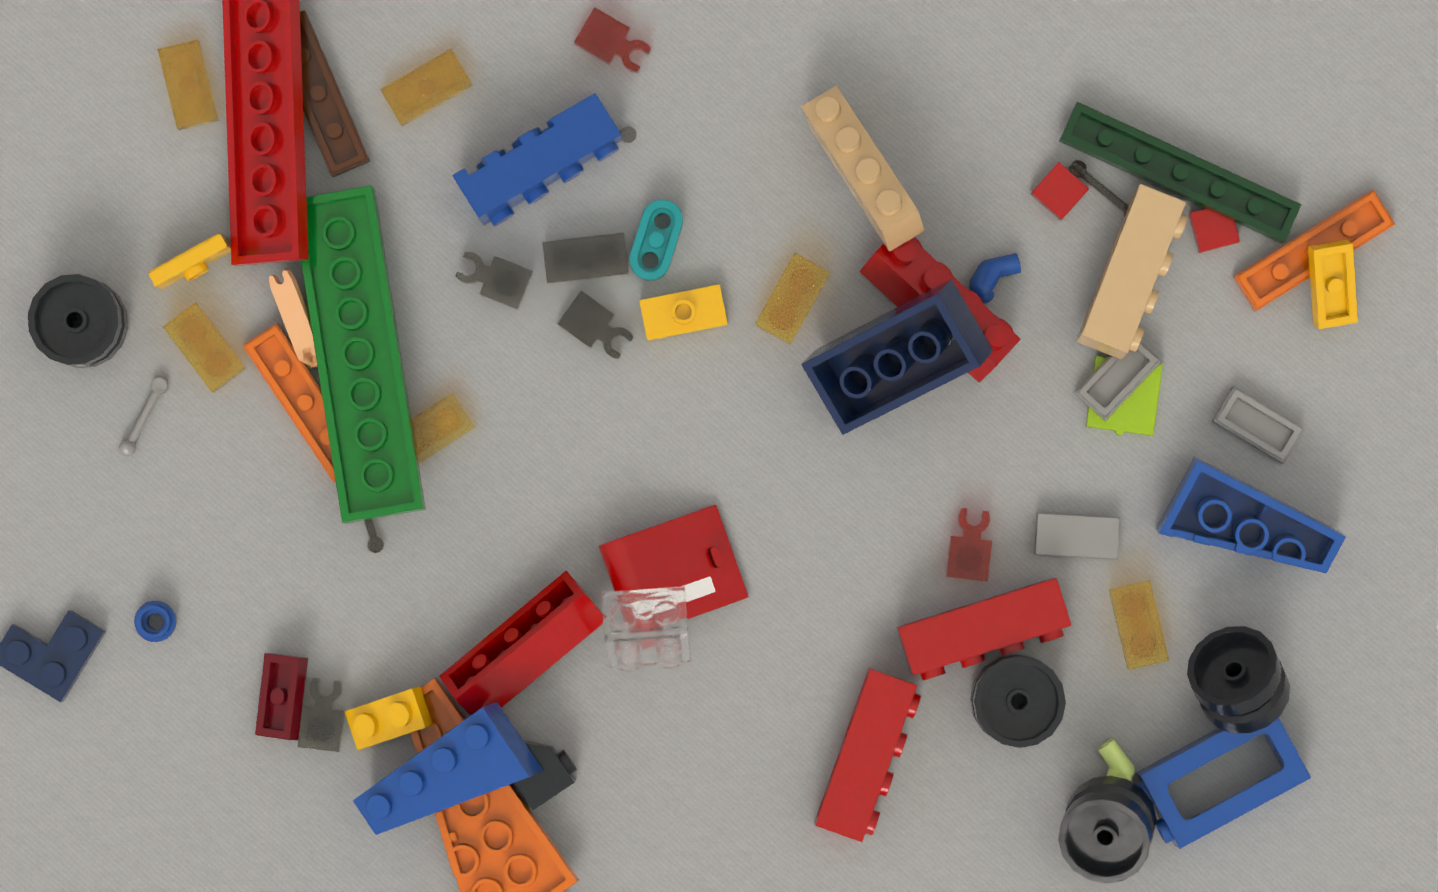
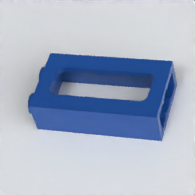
[1136,717,1311,849]

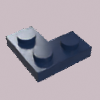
[0,610,106,702]

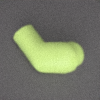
[1097,738,1135,782]

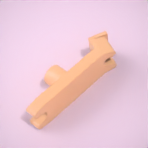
[269,269,317,370]

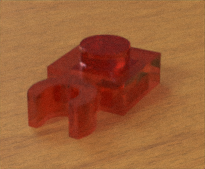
[574,7,651,73]
[945,508,992,582]

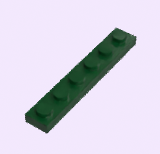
[1059,102,1302,244]

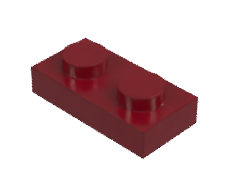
[255,653,308,740]

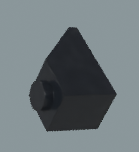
[515,740,577,810]

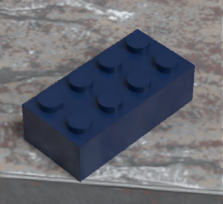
[801,279,993,435]

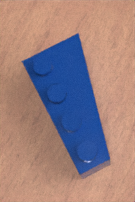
[452,93,623,227]
[1156,456,1346,573]
[353,702,544,835]

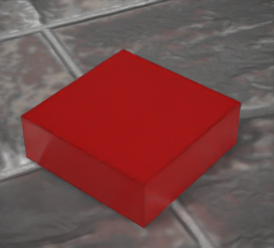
[1031,162,1089,220]
[1188,209,1240,254]

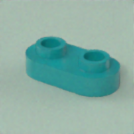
[629,200,683,281]

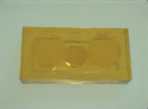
[157,40,219,130]
[380,49,473,126]
[755,253,831,345]
[162,302,247,393]
[412,393,476,464]
[1108,580,1169,670]

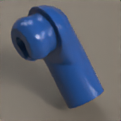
[969,253,1021,304]

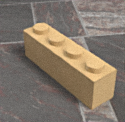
[801,85,925,252]
[1076,184,1188,360]

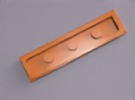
[1233,190,1395,312]
[243,323,336,482]

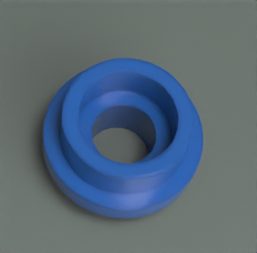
[134,601,176,642]

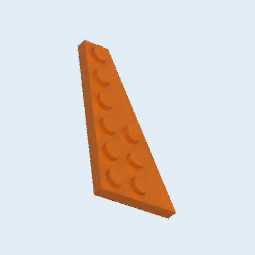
[410,677,579,892]

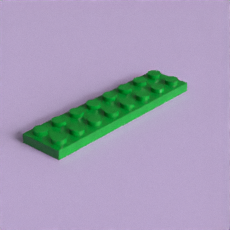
[301,185,426,524]

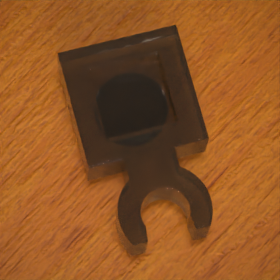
[455,252,534,310]
[557,291,634,359]
[298,678,345,752]

